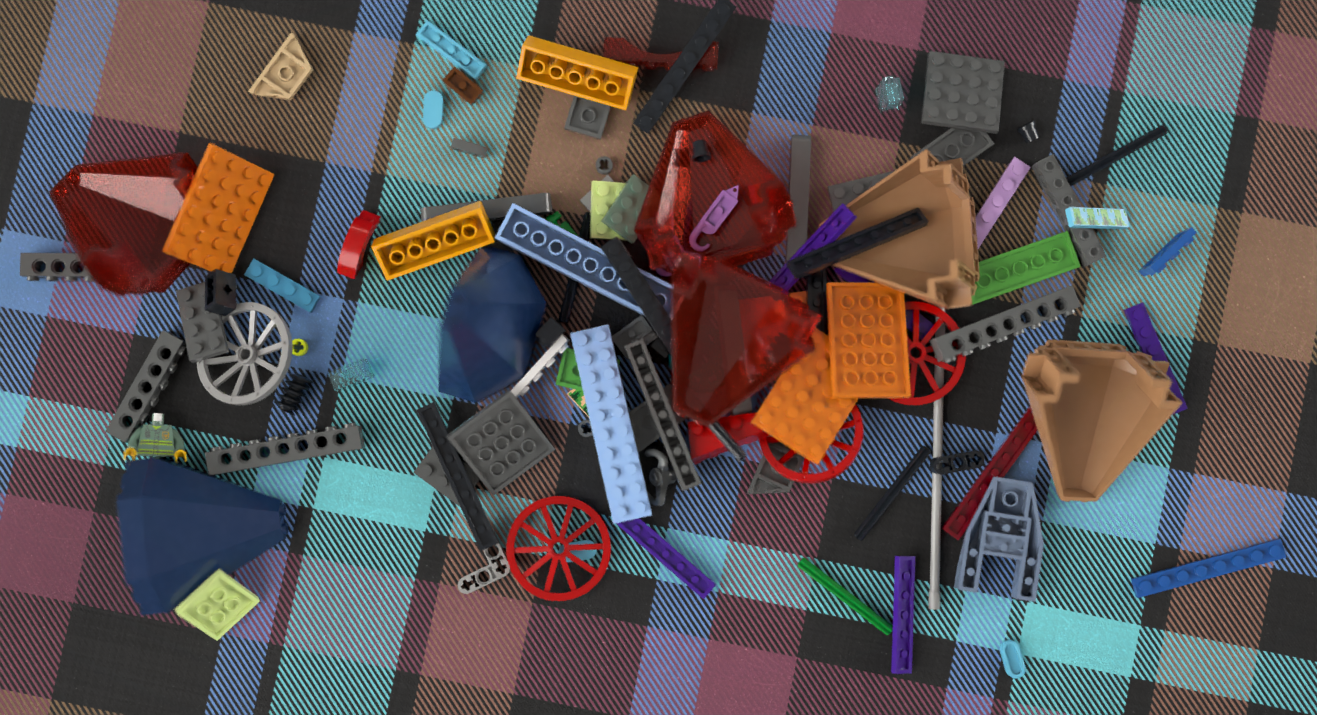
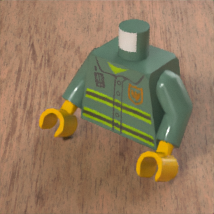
[123,413,187,463]

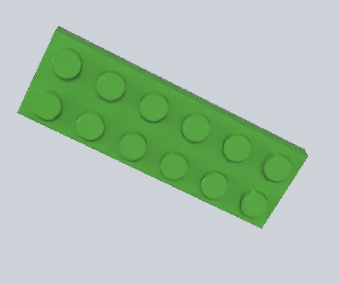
[972,231,1081,305]

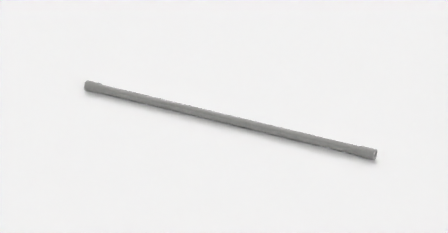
[928,305,945,610]

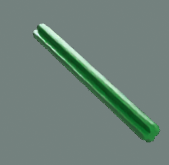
[797,558,893,635]

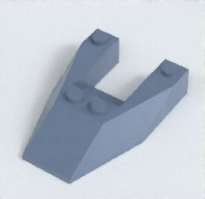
[954,477,1044,602]

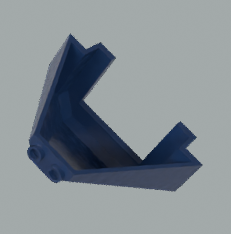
[438,245,548,403]
[117,457,288,615]

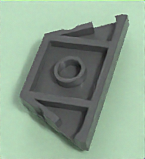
[747,436,804,494]

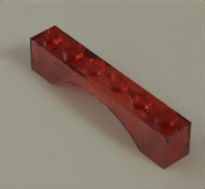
[603,37,719,71]

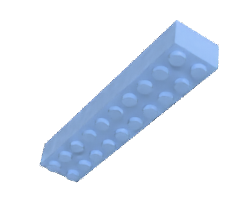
[495,203,685,320]
[570,325,652,524]

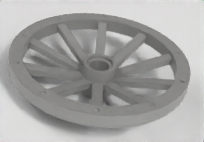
[197,302,293,405]

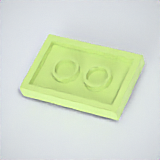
[590,181,627,241]

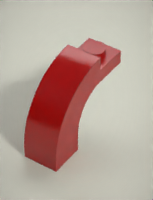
[337,210,381,279]

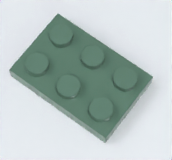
[601,174,663,244]

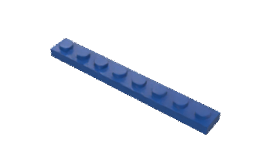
[1131,538,1286,598]

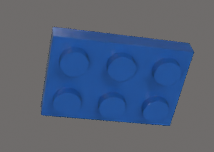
[1138,227,1197,277]

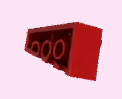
[688,412,769,465]

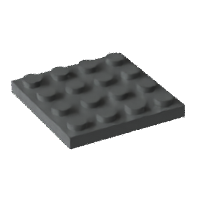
[921,51,1005,134]
[447,389,555,495]

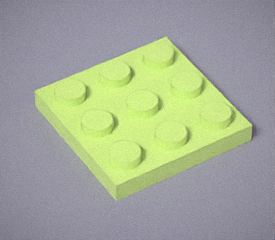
[175,569,260,641]

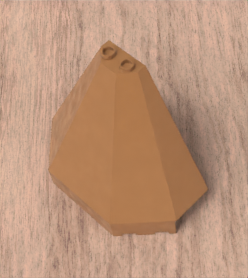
[819,149,980,309]
[1022,339,1182,502]

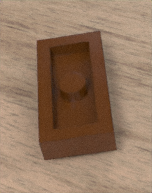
[442,66,484,106]

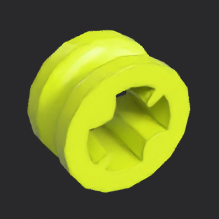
[292,339,308,356]

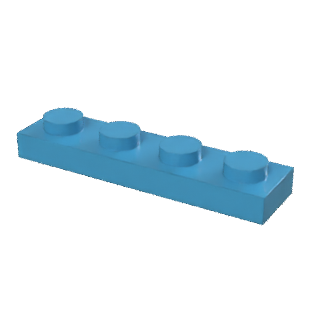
[244,258,321,313]

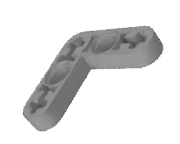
[458,529,510,594]

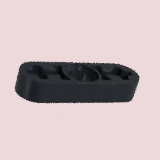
[930,451,985,475]

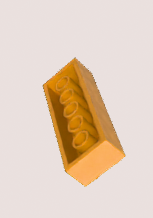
[516,35,638,110]
[371,201,496,281]

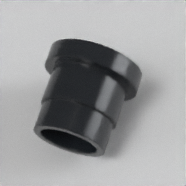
[1017,120,1039,143]
[692,140,712,163]

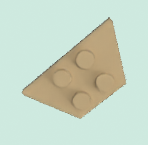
[248,33,313,101]

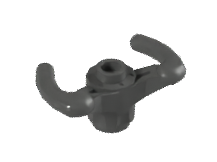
[645,449,677,506]

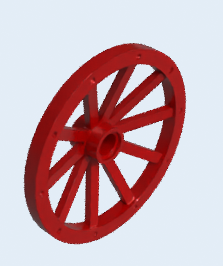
[887,301,966,406]
[759,404,864,483]
[506,496,611,601]

